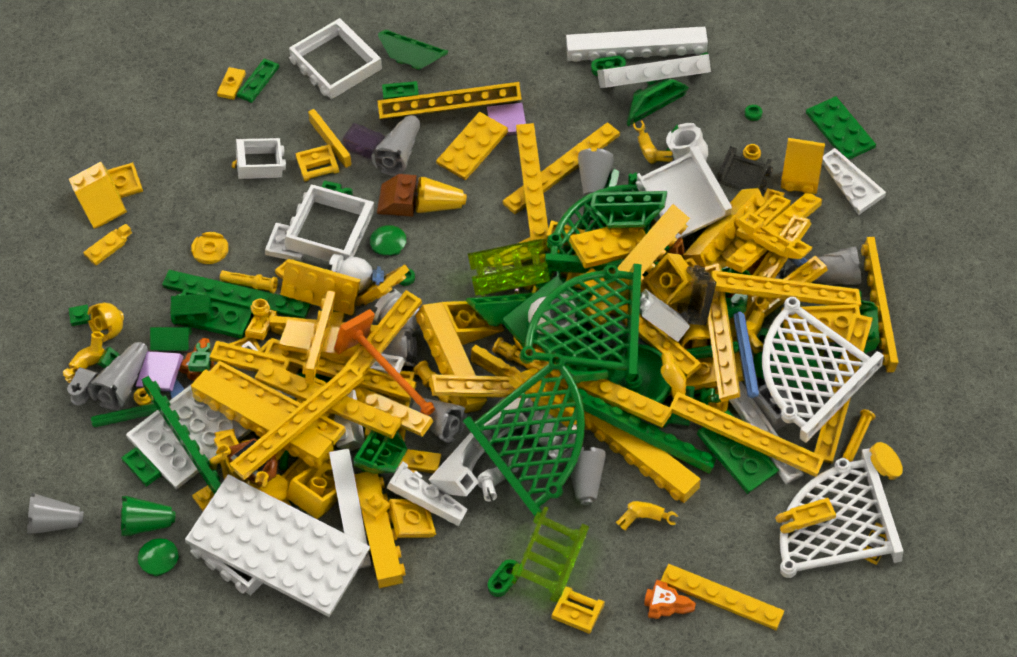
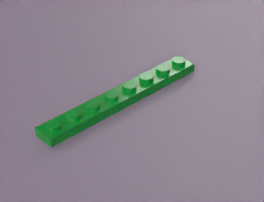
[162,270,311,319]
[142,375,221,495]
[568,389,716,474]

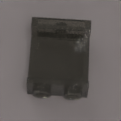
[717,146,773,191]
[677,265,717,326]

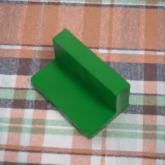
[150,327,192,351]

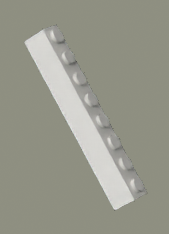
[566,27,708,62]

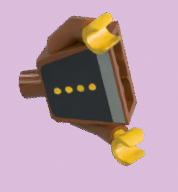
[216,439,278,487]

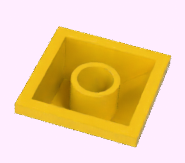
[644,253,691,305]

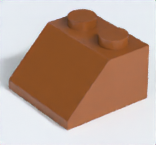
[377,174,418,217]

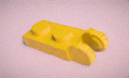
[775,498,836,534]

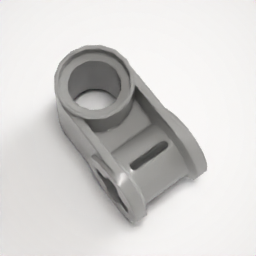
[67,368,99,406]

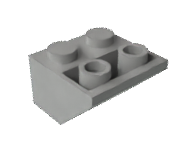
[753,382,807,431]

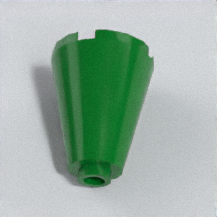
[121,496,176,537]

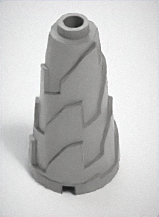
[371,115,420,176]
[785,246,861,285]
[88,342,148,411]

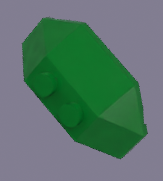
[378,29,448,69]
[626,79,689,127]
[590,191,668,228]
[466,293,534,327]
[753,343,830,392]
[353,429,407,474]

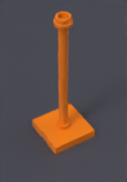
[334,309,435,416]

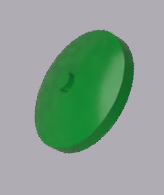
[601,344,671,415]

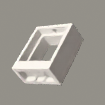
[236,138,286,179]
[640,289,690,342]

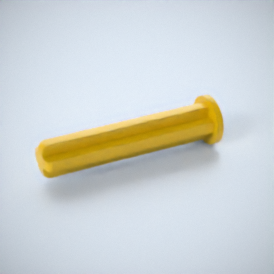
[842,409,876,462]

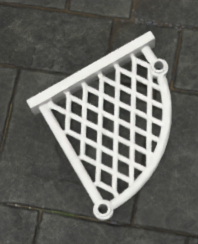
[762,297,884,443]
[780,448,903,578]

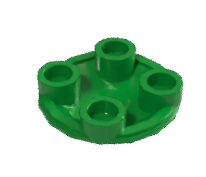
[370,225,406,255]
[138,538,179,577]

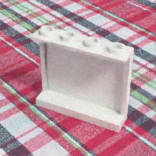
[635,146,732,239]

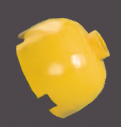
[88,302,124,342]

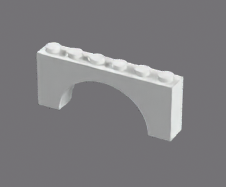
[597,54,711,88]
[428,397,540,496]

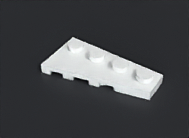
[822,148,886,215]
[387,461,468,526]

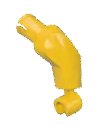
[633,120,673,164]
[746,296,769,354]
[63,331,105,383]
[661,352,686,404]
[616,501,678,531]

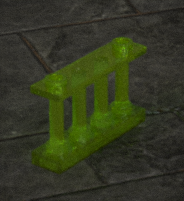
[467,239,550,296]
[511,506,589,603]

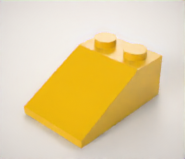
[780,138,825,194]
[69,162,127,229]
[442,301,504,345]
[286,458,338,519]

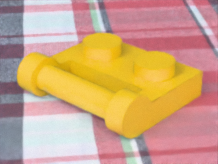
[295,144,339,182]
[552,586,605,634]

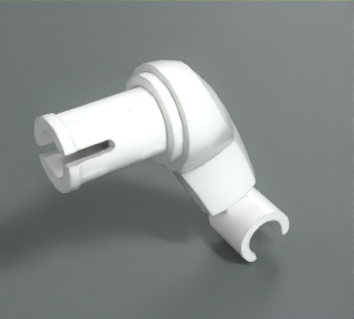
[477,456,521,501]

